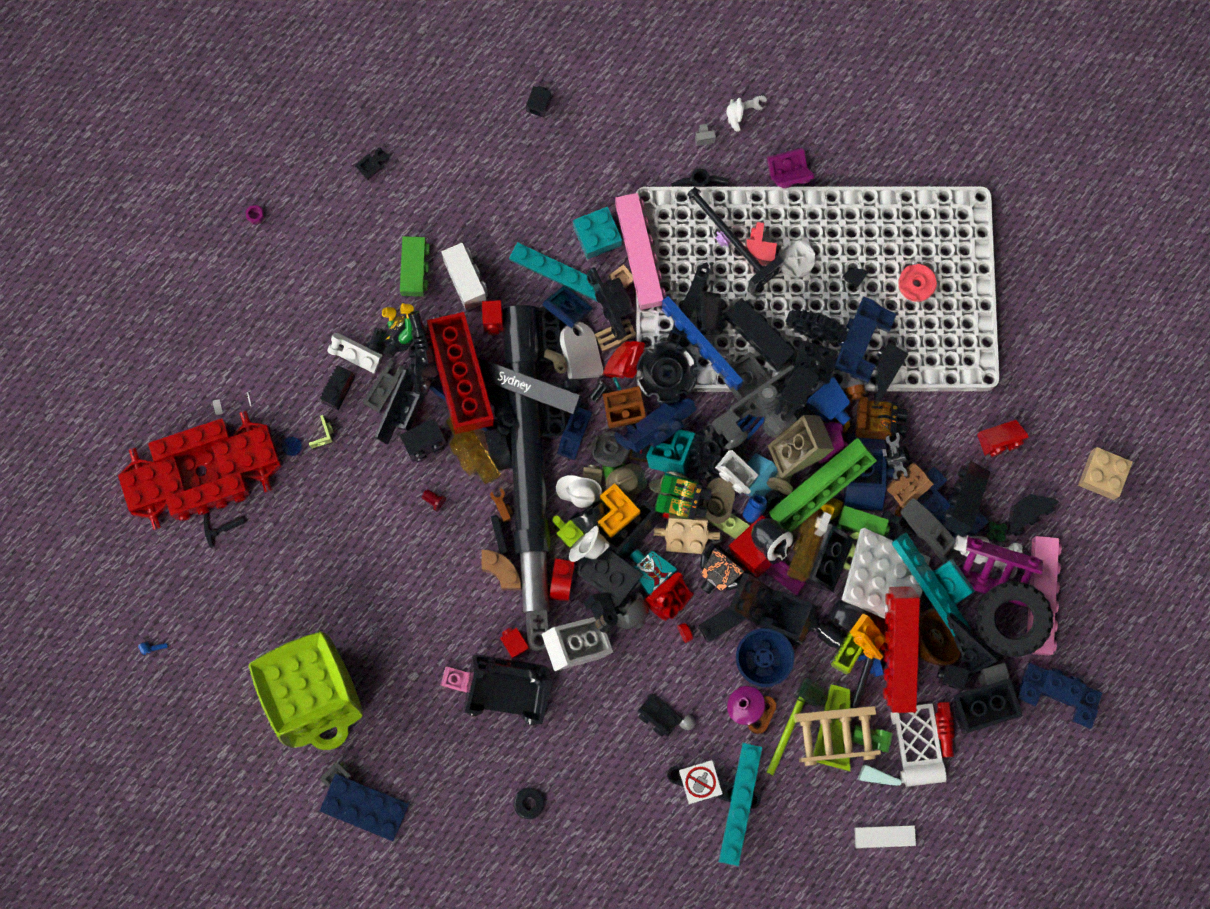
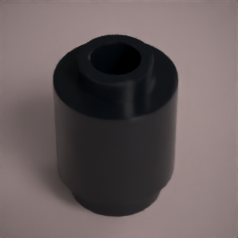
[816,621,846,649]

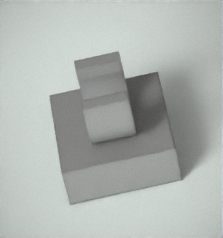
[695,124,716,146]

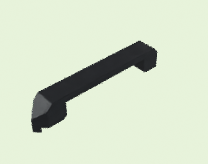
[667,262,710,347]

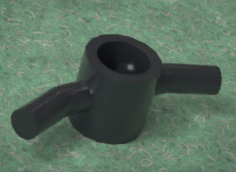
[671,168,729,187]

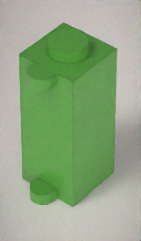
[836,506,890,537]

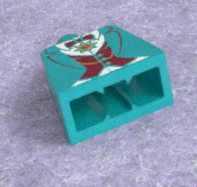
[629,549,677,596]

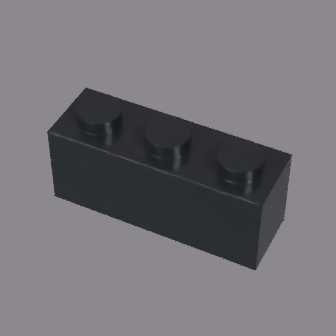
[606,499,662,560]

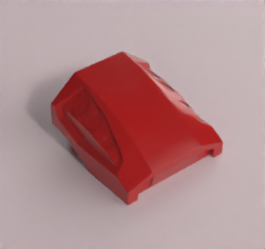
[603,341,645,378]
[645,572,694,621]

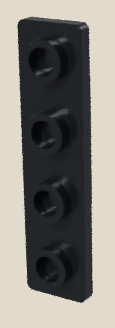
[587,267,635,341]
[375,369,424,445]

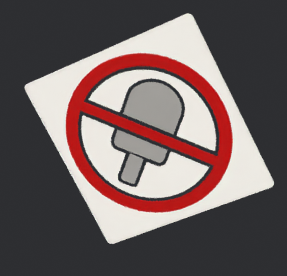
[679,761,722,804]

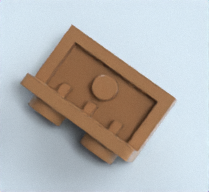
[886,463,933,508]

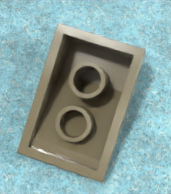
[768,415,834,479]

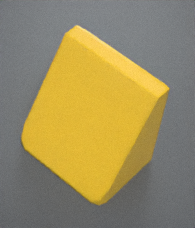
[821,498,843,520]

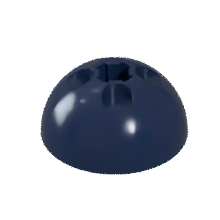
[736,628,794,687]

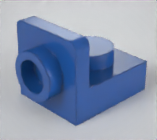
[857,652,884,677]

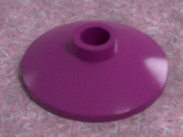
[727,686,765,725]

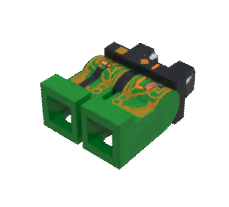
[655,472,712,519]

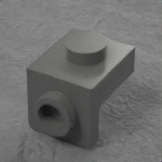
[320,762,351,788]

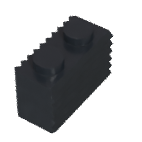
[320,365,355,411]

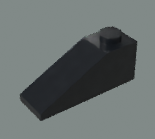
[874,342,908,406]

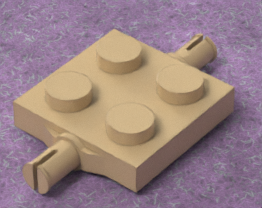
[654,514,720,554]

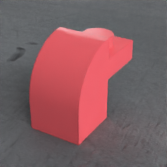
[745,222,777,266]

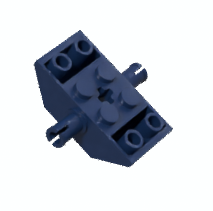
[826,433,902,511]

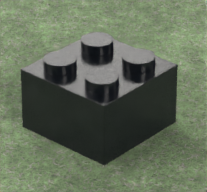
[400,418,447,463]

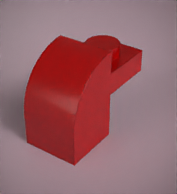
[550,558,575,602]

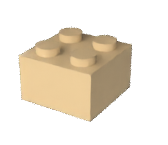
[1078,447,1133,500]

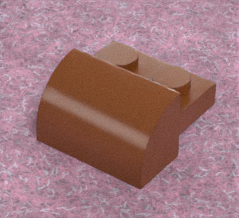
[602,386,646,429]

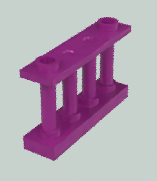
[959,536,1043,607]

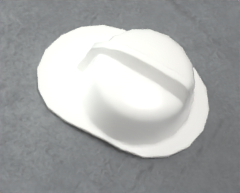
[556,475,602,508]
[569,526,609,562]

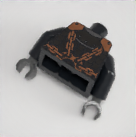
[700,537,754,594]

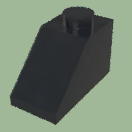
[484,428,512,472]

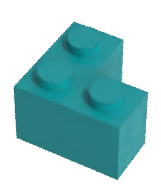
[646,430,697,476]

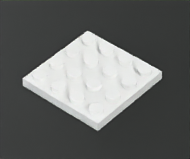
[842,528,931,619]

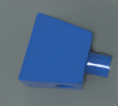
[805,377,851,426]

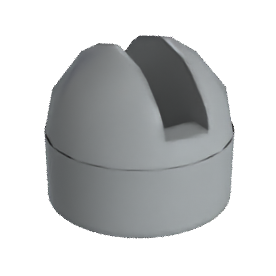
[678,713,695,730]

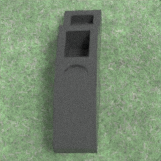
[900,498,960,565]

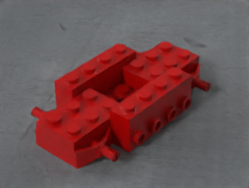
[118,411,282,530]

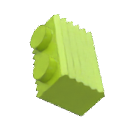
[831,632,863,675]

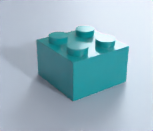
[573,207,622,260]

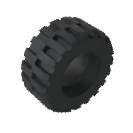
[976,581,1054,657]

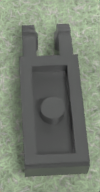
[363,359,406,413]

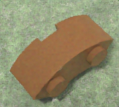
[482,550,521,591]

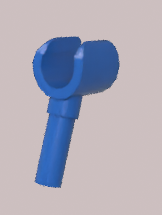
[138,642,168,655]

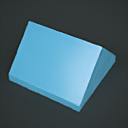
[745,453,778,497]

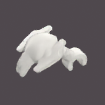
[726,96,767,132]

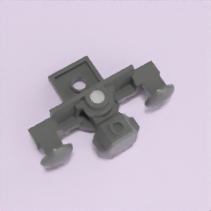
[711,352,824,449]

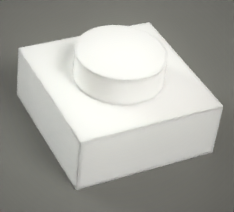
[813,512,831,537]

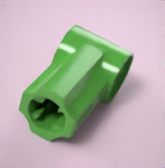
[852,725,893,753]

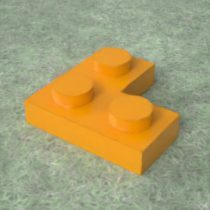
[598,483,640,538]

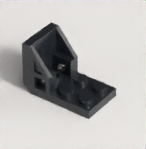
[729,573,818,643]

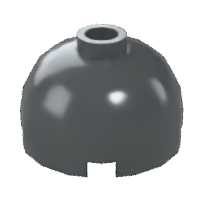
[614,592,649,629]

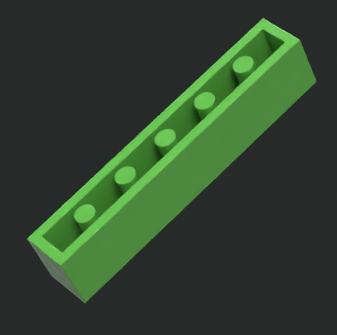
[769,438,877,532]

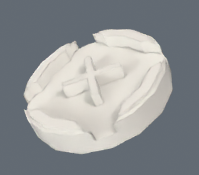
[778,240,815,278]

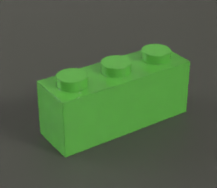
[400,237,430,296]

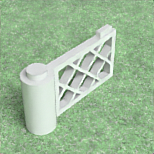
[890,703,946,787]

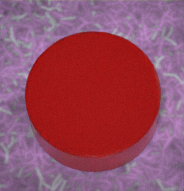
[677,623,693,643]

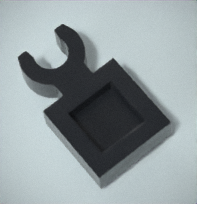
[355,147,389,181]

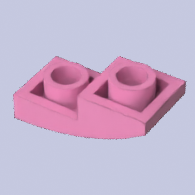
[440,667,469,693]

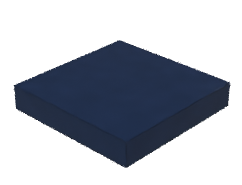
[543,286,593,329]

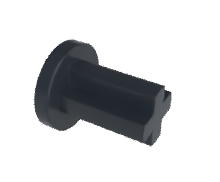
[589,379,611,403]

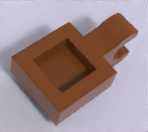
[490,488,513,524]

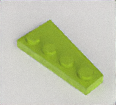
[813,684,850,771]

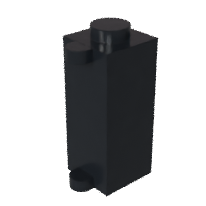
[698,606,746,643]

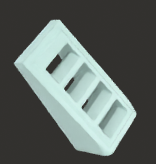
[857,765,902,786]

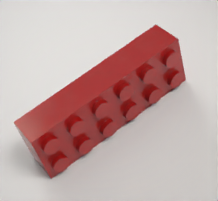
[427,312,494,434]
[883,587,920,713]

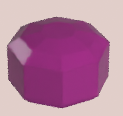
[245,205,265,225]

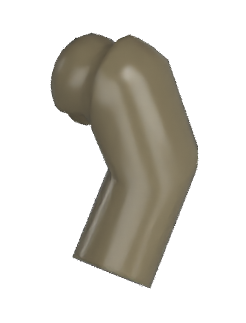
[544,348,567,373]

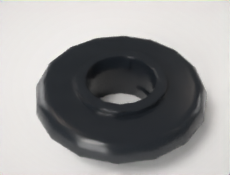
[513,787,545,819]

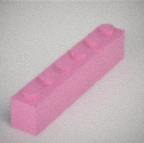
[615,193,666,310]
[1027,536,1062,656]

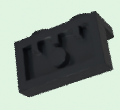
[637,693,682,737]

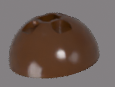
[918,608,961,666]

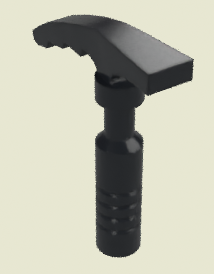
[204,513,246,548]

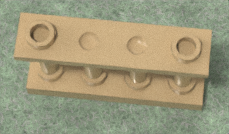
[794,706,881,766]

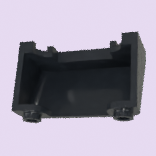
[464,655,552,725]

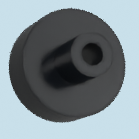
[561,376,581,394]

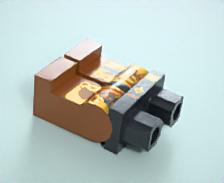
[855,397,908,442]

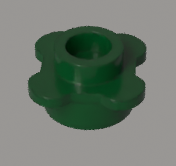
[986,521,1007,542]

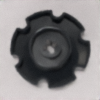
[636,341,698,403]

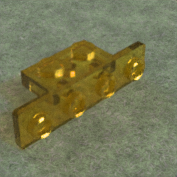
[446,417,501,484]
[787,508,824,582]

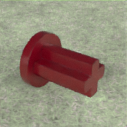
[421,489,446,512]

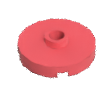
[898,264,937,302]

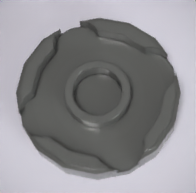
[592,431,630,467]

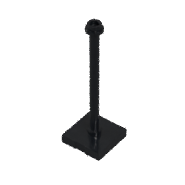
[687,187,784,295]

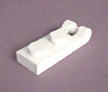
[327,333,382,373]

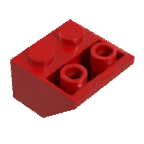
[977,420,1029,457]

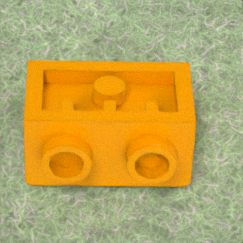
[850,614,885,660]

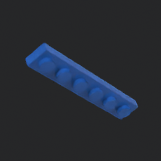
[662,296,743,391]

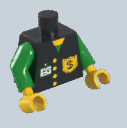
[382,303,414,358]

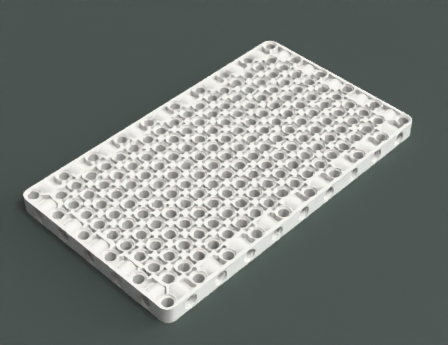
[636,187,999,392]

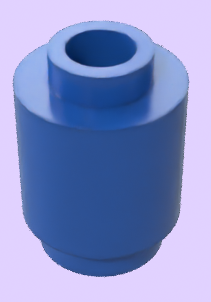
[743,494,767,523]

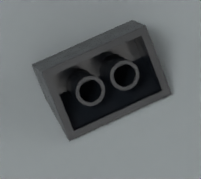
[805,524,854,593]
[953,678,1023,734]

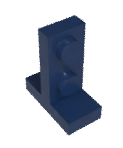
[557,408,592,460]

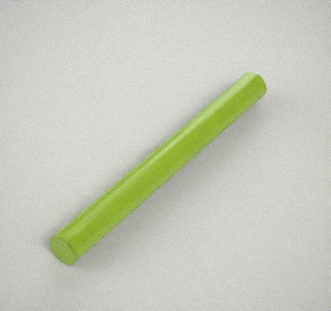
[766,700,804,776]

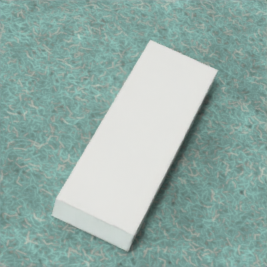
[855,826,916,848]

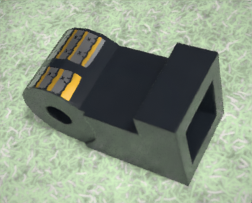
[584,592,618,633]

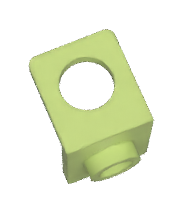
[309,415,334,449]

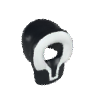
[751,518,793,564]

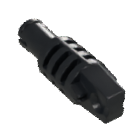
[408,311,434,364]

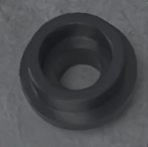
[765,490,783,508]

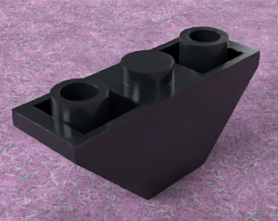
[1006,494,1059,536]

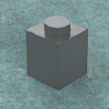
[978,663,1010,686]

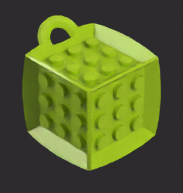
[249,632,363,750]

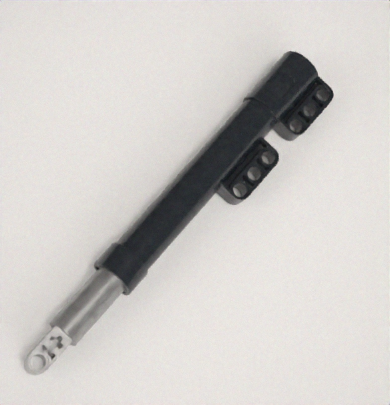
[503,305,565,651]

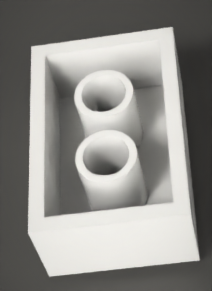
[441,243,488,311]
[542,617,613,671]

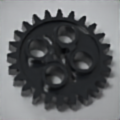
[785,309,848,344]
[690,425,750,484]

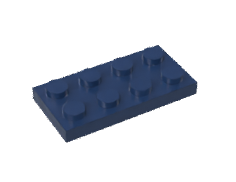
[319,774,409,841]

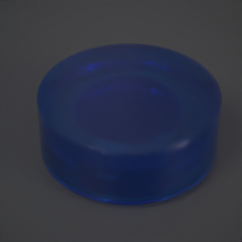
[282,437,302,457]

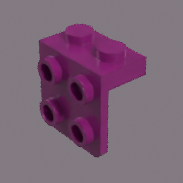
[766,148,815,188]

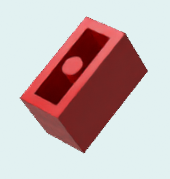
[482,300,504,335]

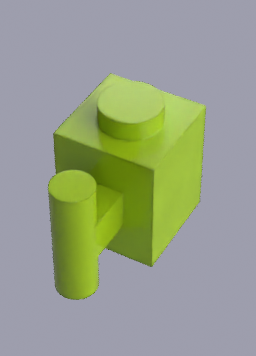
[553,516,584,549]

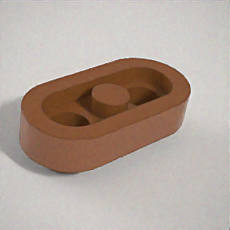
[843,384,866,403]
[748,696,776,734]

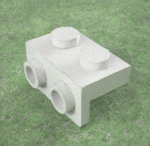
[715,450,758,494]

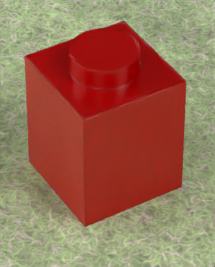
[500,627,529,659]

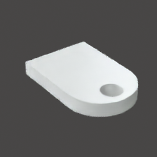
[560,322,603,379]

